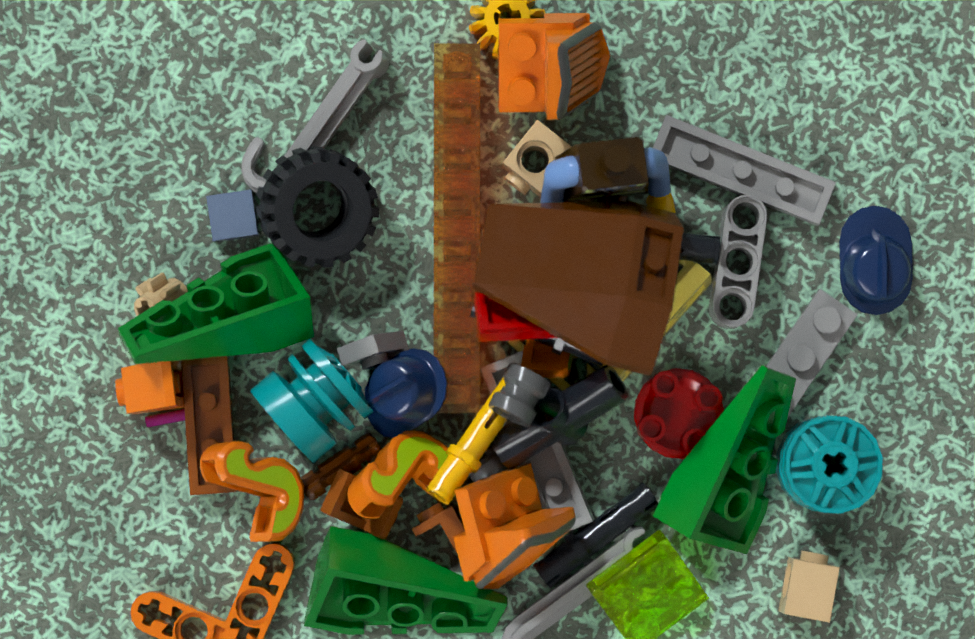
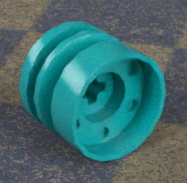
[250,339,374,463]
[776,416,883,514]

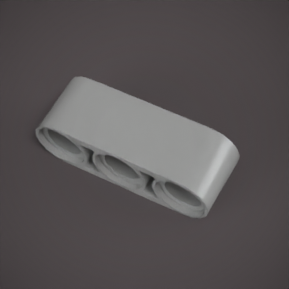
[709,195,767,329]

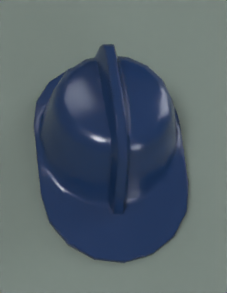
[839,205,913,315]
[365,348,448,438]

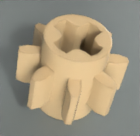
[134,272,188,316]

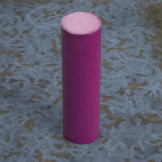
[145,409,185,428]

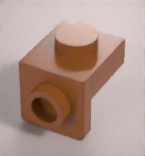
[320,469,403,539]
[412,502,465,555]

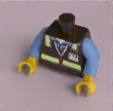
[540,137,676,214]

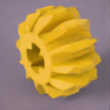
[469,0,545,60]

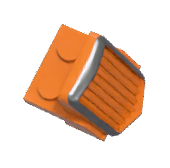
[498,13,610,120]
[453,463,576,589]

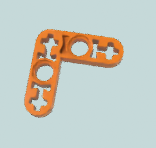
[130,543,295,639]

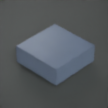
[206,189,259,242]

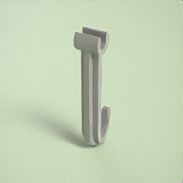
[241,39,389,193]
[502,526,657,639]

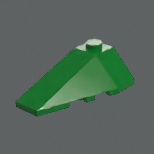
[118,243,314,364]
[653,365,796,554]
[304,526,508,635]

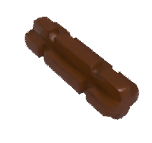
[301,433,382,500]

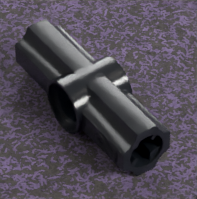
[491,365,629,469]

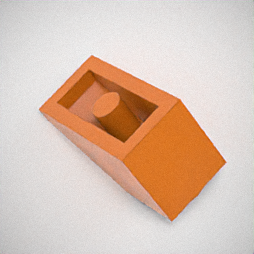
[115,361,184,414]

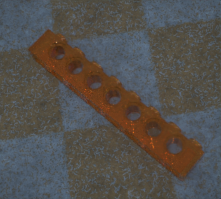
[433,43,480,414]

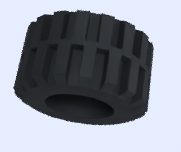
[256,146,379,268]

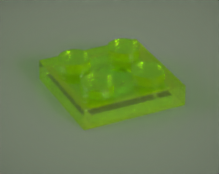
[585,529,709,639]

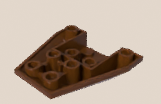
[472,201,683,376]

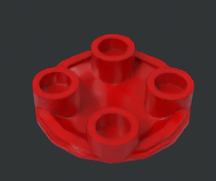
[634,368,724,459]

